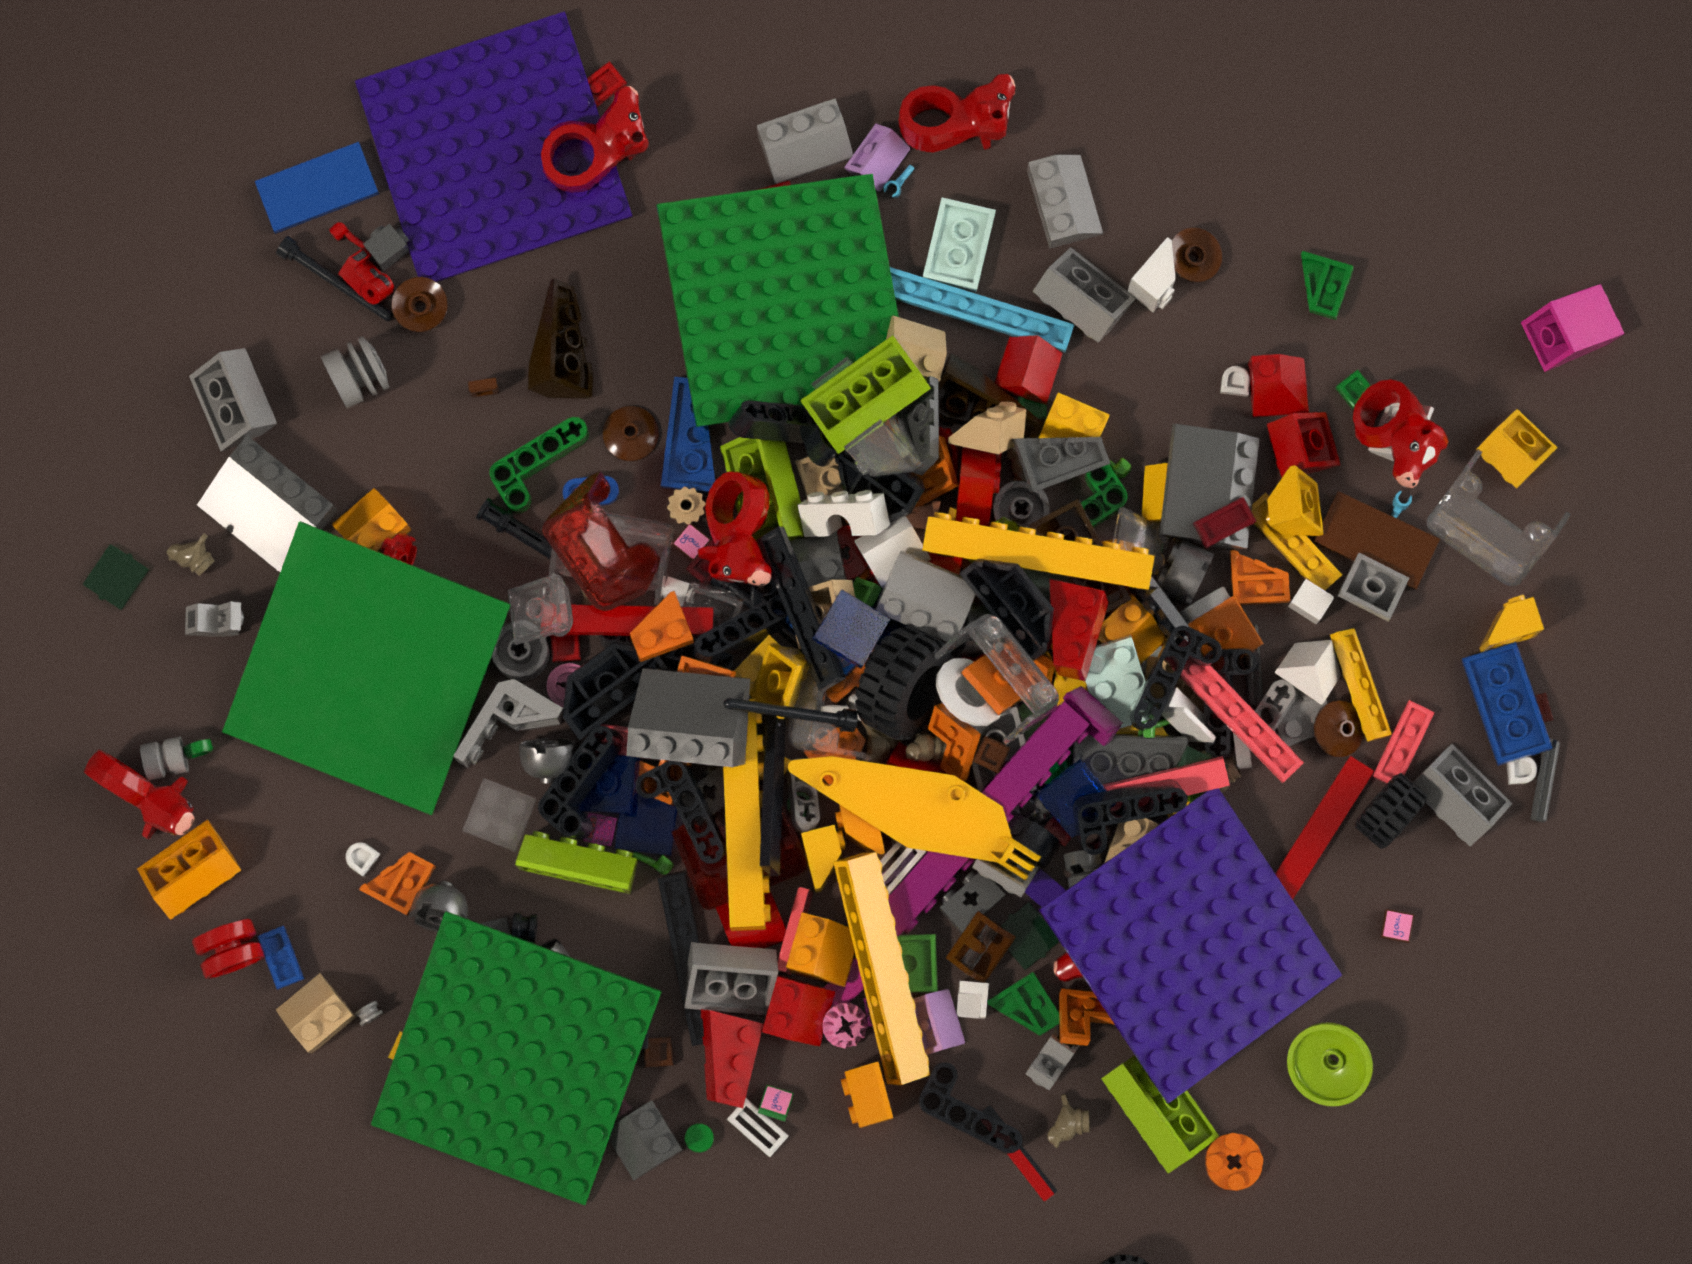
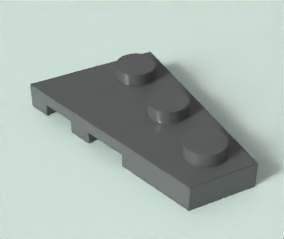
[897,376,939,476]
[1012,437,1110,492]

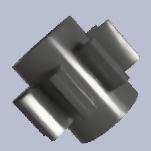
[1019,788,1054,824]

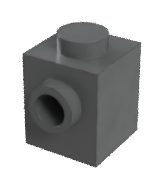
[363,223,409,271]

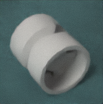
[140,736,189,781]

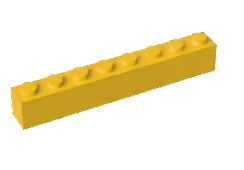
[922,512,1155,590]
[723,699,771,931]
[833,852,930,1085]

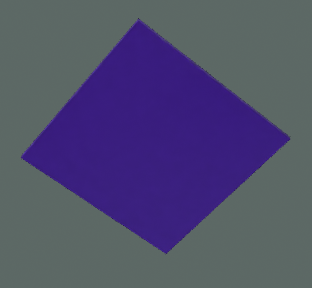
[355,11,633,282]
[1039,788,1342,1103]

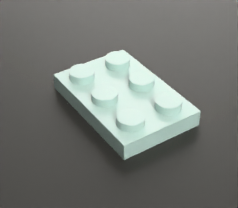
[923,198,996,292]
[1086,635,1153,729]

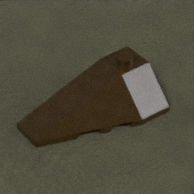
[528,278,593,399]
[938,353,1044,438]
[1028,499,1131,613]

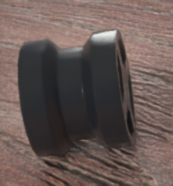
[512,913,538,943]

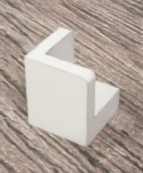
[1288,579,1334,624]
[957,981,989,1019]

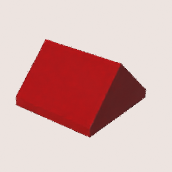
[995,335,1063,405]
[716,891,786,949]

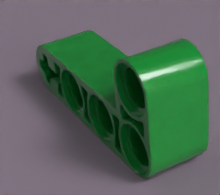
[489,417,589,514]
[1081,464,1127,528]

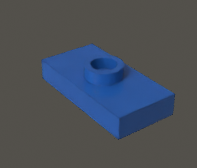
[257,926,305,990]

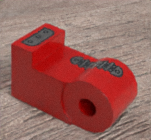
[338,247,394,305]

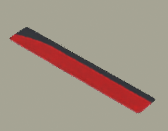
[981,1105,1057,1201]

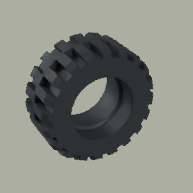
[855,626,953,740]

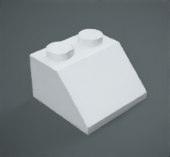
[1128,237,1175,312]

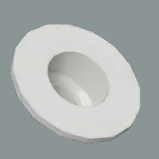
[936,658,1001,726]

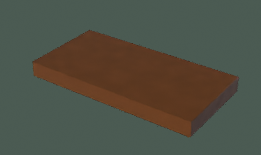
[1313,491,1440,590]

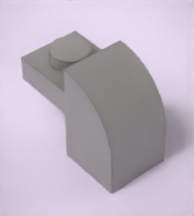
[185,602,244,637]
[1026,1025,1080,1090]

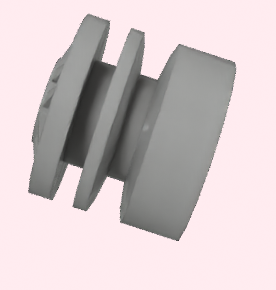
[320,335,390,409]

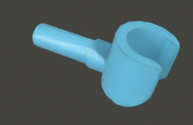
[883,165,915,199]
[1390,491,1412,518]

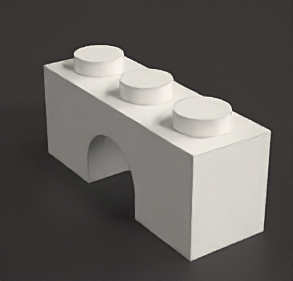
[798,490,890,537]

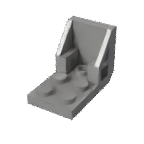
[453,679,564,768]

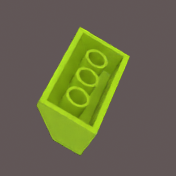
[800,335,931,454]
[720,437,804,543]
[515,831,638,894]
[1101,1055,1219,1173]

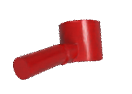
[329,222,365,249]

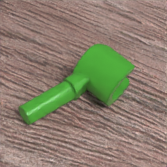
[1109,458,1132,478]
[1138,718,1170,738]
[633,851,674,875]

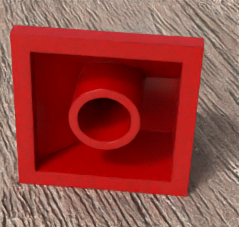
[1248,354,1309,418]

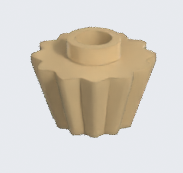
[667,486,706,525]

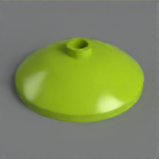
[1287,1022,1373,1106]

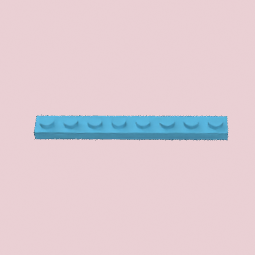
[890,267,1074,353]

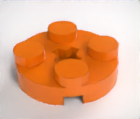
[1205,1133,1264,1191]

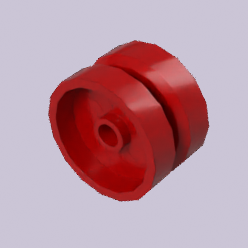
[192,919,265,979]

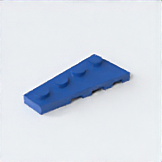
[661,376,715,493]

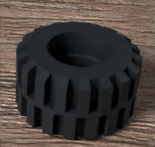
[1355,773,1427,849]

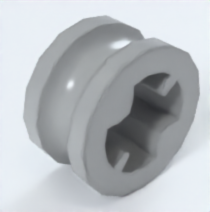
[354,1001,384,1026]

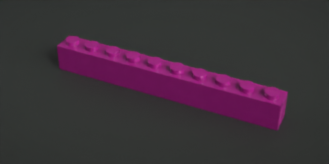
[888,700,1090,937]

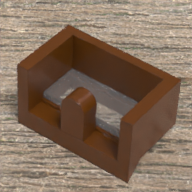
[946,911,1016,983]

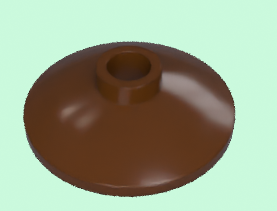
[1172,228,1222,282]
[392,277,448,332]
[603,406,659,461]
[1314,700,1364,757]

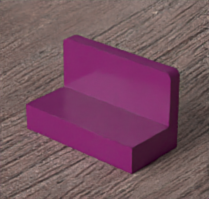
[1063,686,1123,746]

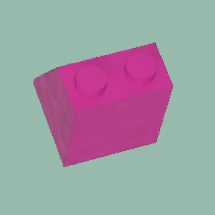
[1521,284,1625,372]

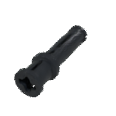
[475,497,559,560]

